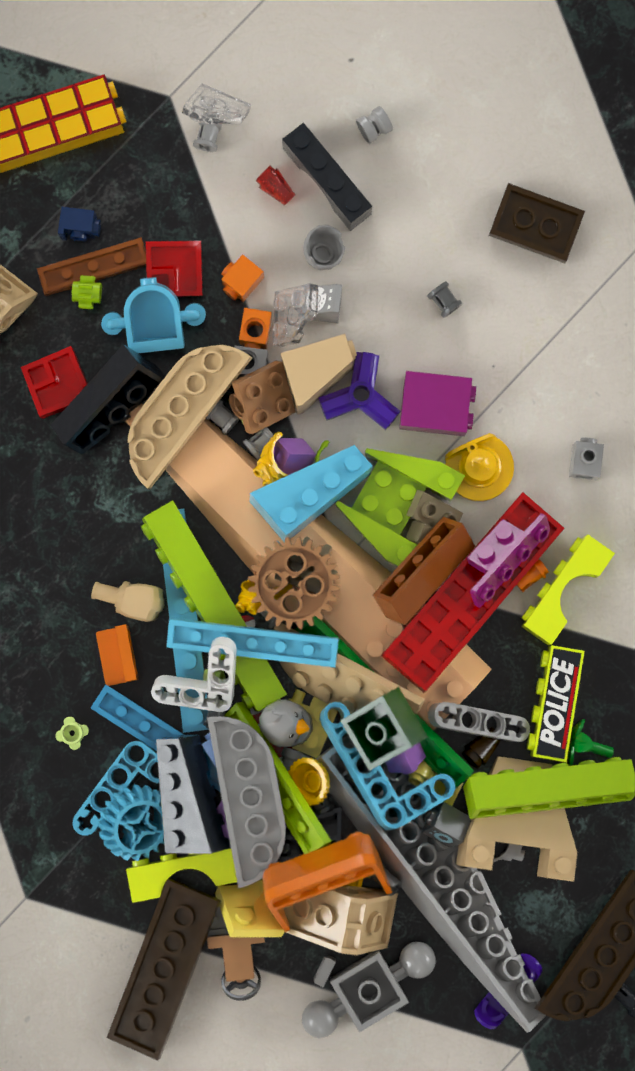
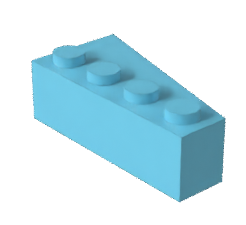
[249,445,372,543]

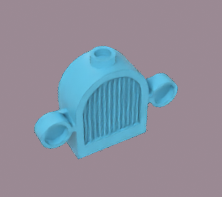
[101,277,206,353]

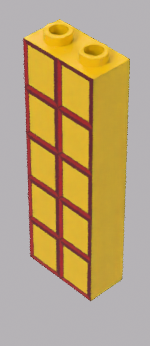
[0,74,126,173]

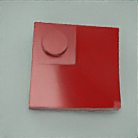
[146,241,203,296]
[21,346,88,419]

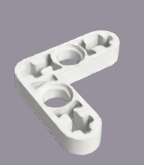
[151,637,237,712]

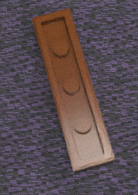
[37,237,146,296]

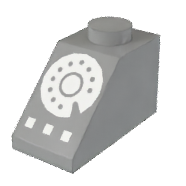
[301,284,342,323]

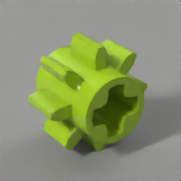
[72,275,102,309]

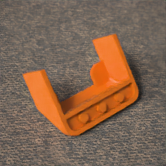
[263,832,392,932]

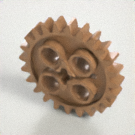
[248,537,341,629]

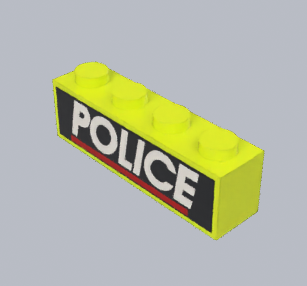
[527,645,585,762]

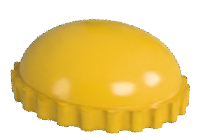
[288,757,330,806]

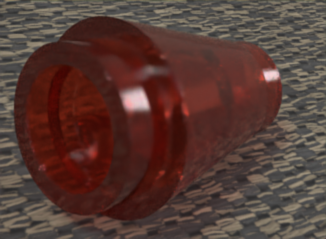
[255,165,296,206]

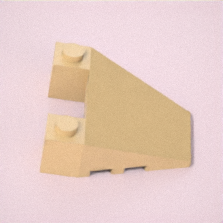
[456,756,577,882]

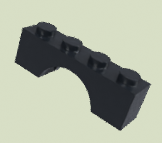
[282,122,372,231]

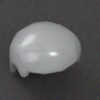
[303,225,345,270]

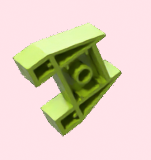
[336,448,465,567]

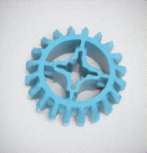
[98,784,164,861]

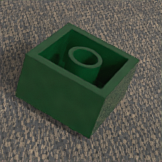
[340,686,428,771]

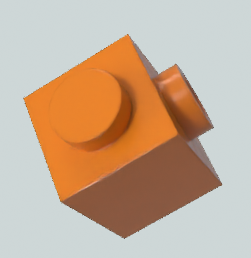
[221,254,264,302]

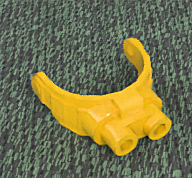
[253,431,288,487]
[235,580,292,615]

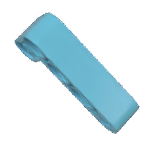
[72,741,160,835]

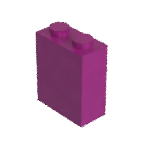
[399,371,476,437]

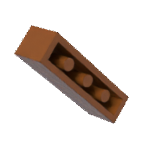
[373,517,475,625]

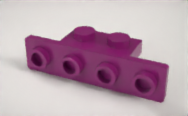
[467,513,550,608]

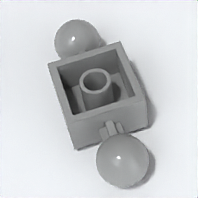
[302,942,436,1038]

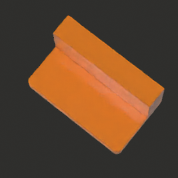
[96,624,139,686]

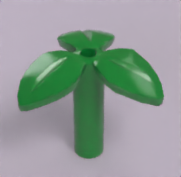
[567,719,614,766]

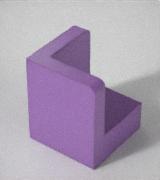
[273,438,316,475]

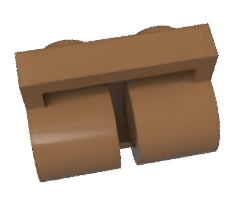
[229,360,296,434]

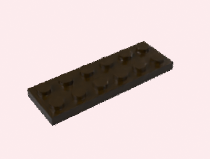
[107,878,221,1061]

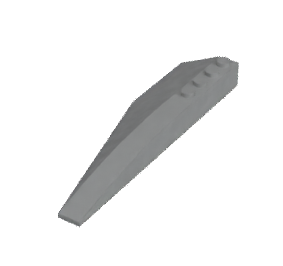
[316,734,546,1032]

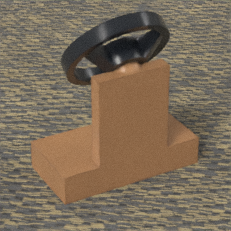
[207,934,265,1001]

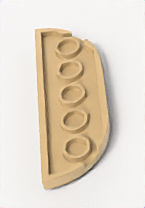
[127,345,253,489]
[274,624,425,714]

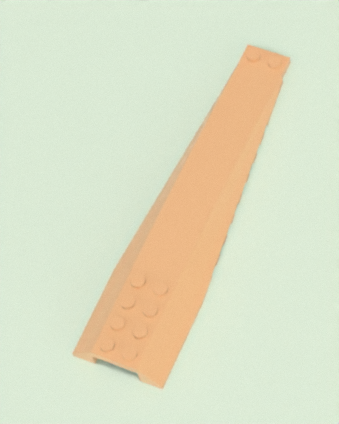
[125,403,492,730]

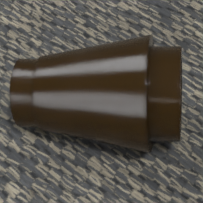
[462,727,501,769]

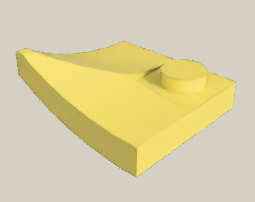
[215,879,285,937]

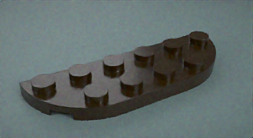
[534,869,635,1021]

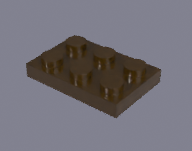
[489,183,585,264]

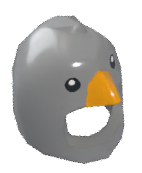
[259,700,313,747]

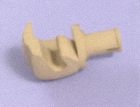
[91,581,165,622]

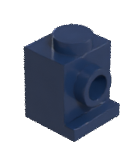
[58,206,101,241]

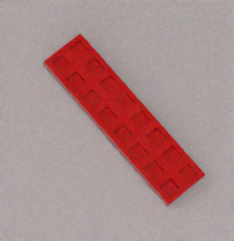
[381,492,565,693]

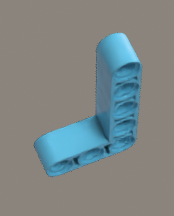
[320,702,455,830]

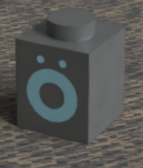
[422,802,472,848]

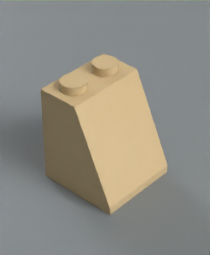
[281,334,357,415]

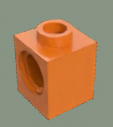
[239,308,272,349]

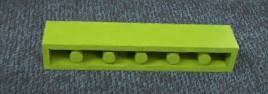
[463,757,635,819]

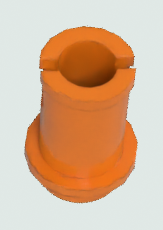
[517,559,549,592]

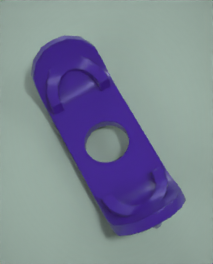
[474,953,543,1029]

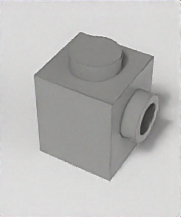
[569,438,604,480]

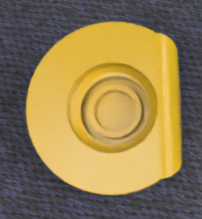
[445,433,514,501]

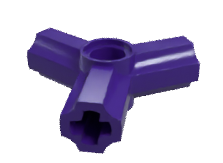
[318,352,401,430]

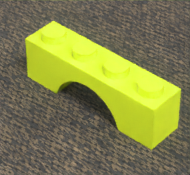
[521,534,615,646]
[126,848,237,903]

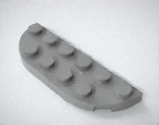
[207,716,286,888]

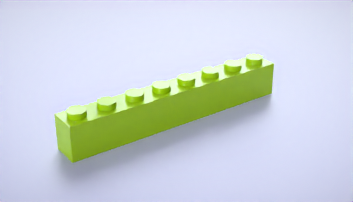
[141,500,287,712]

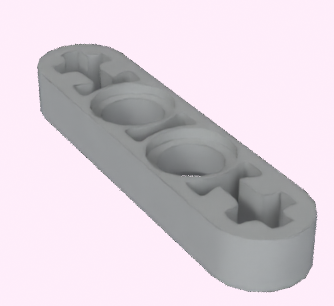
[428,702,530,742]

